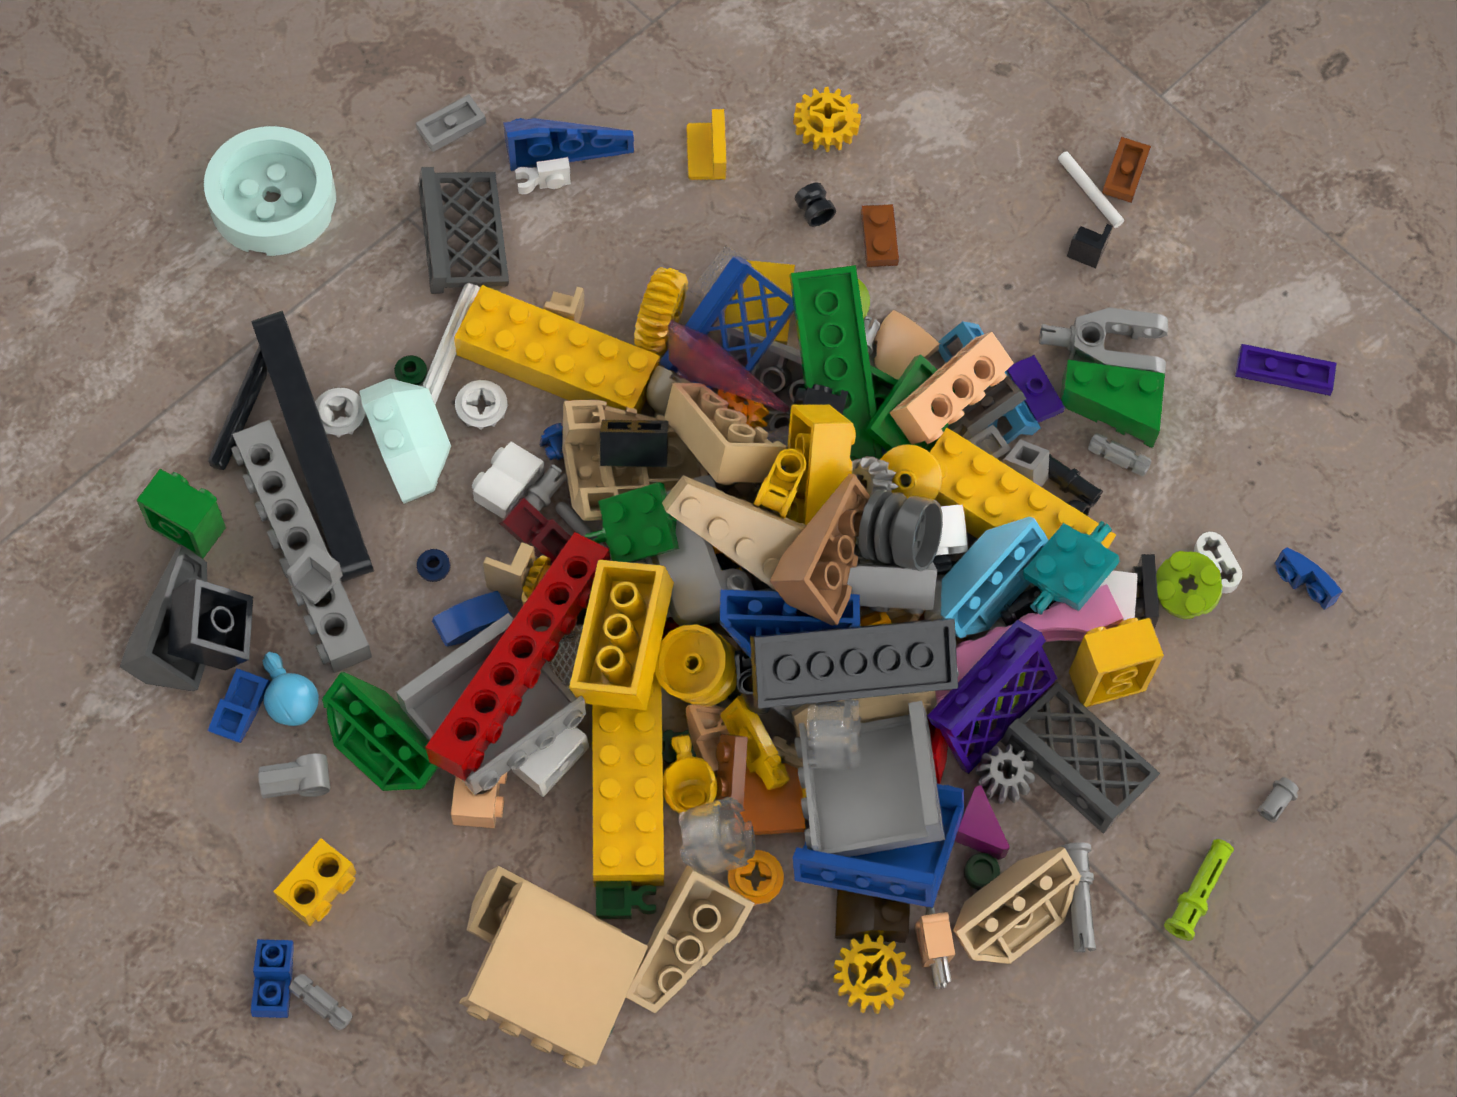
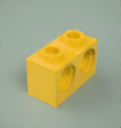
[273,838,356,927]

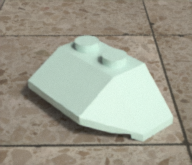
[359,378,451,504]

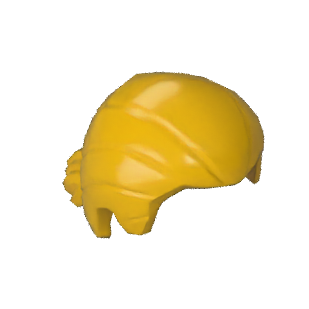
[663,735,717,816]

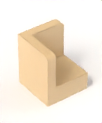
[543,286,585,323]

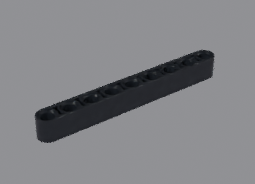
[251,310,374,582]

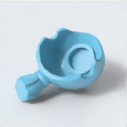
[262,652,319,726]

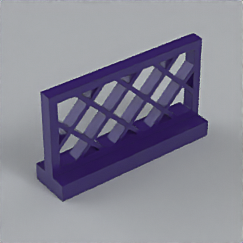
[927,620,1057,774]

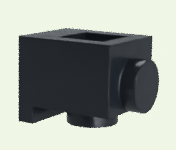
[794,384,848,414]

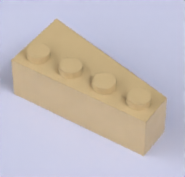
[664,383,786,485]

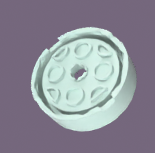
[204,126,336,256]

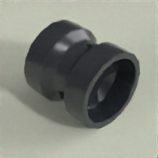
[794,182,836,227]

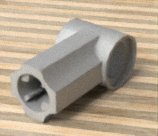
[258,753,330,799]

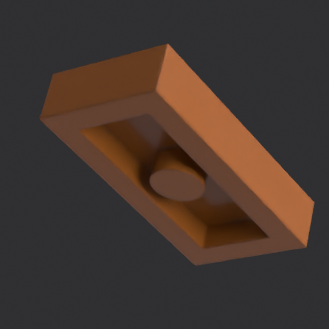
[1102,137,1151,203]
[861,204,899,267]
[716,734,748,807]

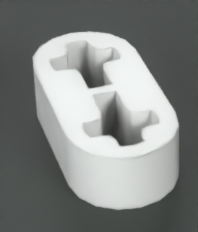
[1194,532,1242,594]

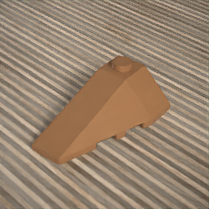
[770,474,870,625]

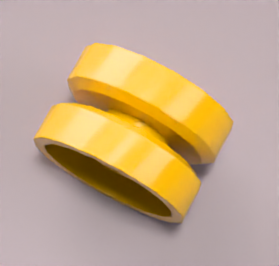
[655,624,737,706]

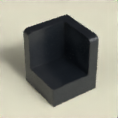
[1067,224,1113,269]

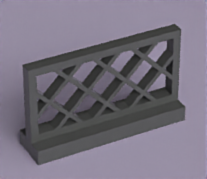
[418,167,509,294]
[1001,682,1160,834]

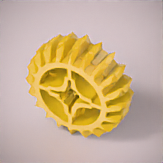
[634,267,688,355]

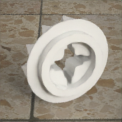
[455,380,508,430]
[315,388,366,438]

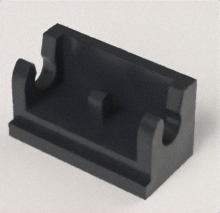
[600,420,668,467]

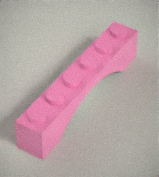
[935,584,1124,705]

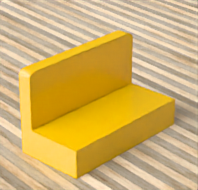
[686,109,727,180]

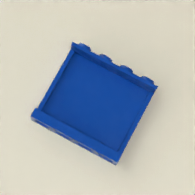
[792,784,964,908]

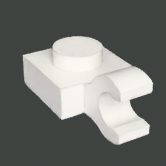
[515,157,571,194]

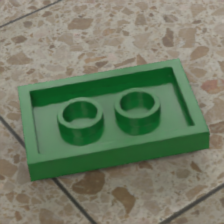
[864,355,955,452]

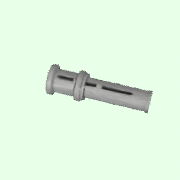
[1060,843,1096,952]

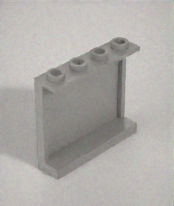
[396,613,586,795]
[795,701,945,857]

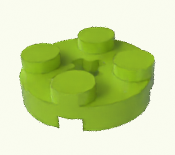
[1156,551,1223,619]

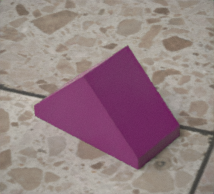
[955,785,1010,860]

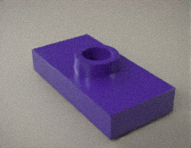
[1006,355,1065,423]

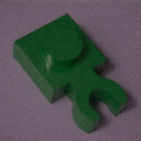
[596,881,656,919]

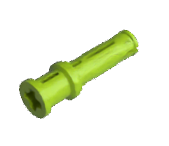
[1164,839,1234,941]

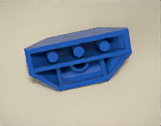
[720,590,860,658]

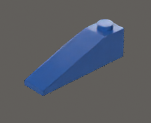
[503,118,634,171]

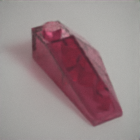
[668,320,789,413]

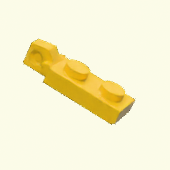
[720,696,790,790]

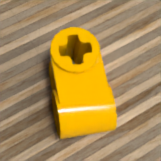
[753,448,806,519]

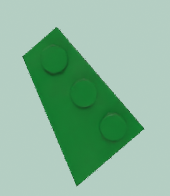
[1060,360,1165,448]

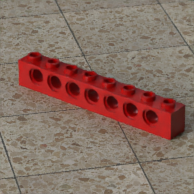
[425,532,611,781]

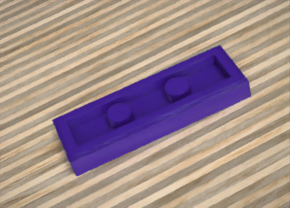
[1235,344,1337,396]

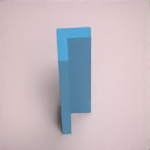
[938,321,1041,444]

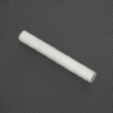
[1058,151,1124,228]

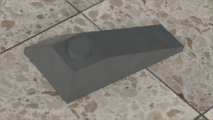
[120,545,207,692]

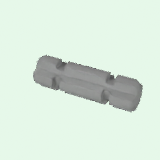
[1088,433,1151,476]
[289,974,353,1030]

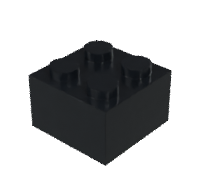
[167,579,253,671]

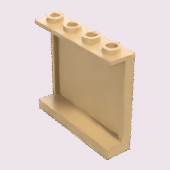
[459,882,648,1069]

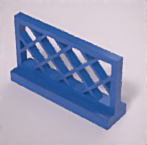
[659,256,794,393]

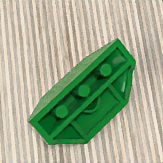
[322,672,438,791]

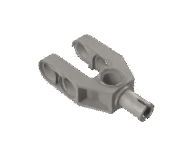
[1039,307,1168,373]

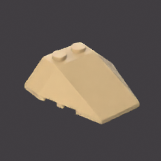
[562,400,708,521]

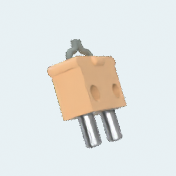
[915,907,955,989]

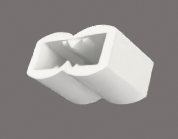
[472,442,544,518]

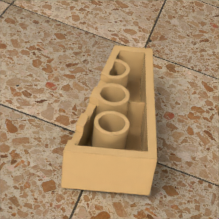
[662,475,807,591]

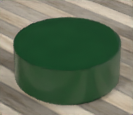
[964,853,1000,890]

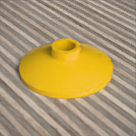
[880,444,942,499]

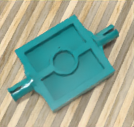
[1023,521,1120,615]

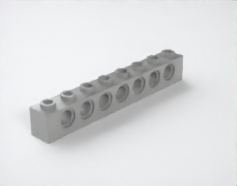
[231,420,372,673]

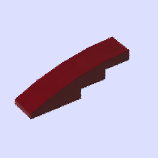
[499,498,585,578]

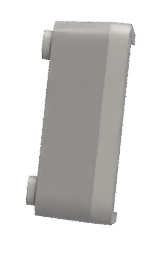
[651,475,777,626]

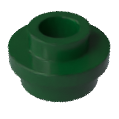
[394,355,427,385]

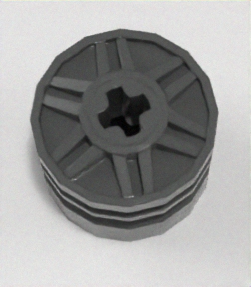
[859,489,943,571]

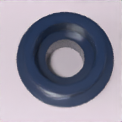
[417,549,451,582]

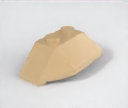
[953,847,1081,964]

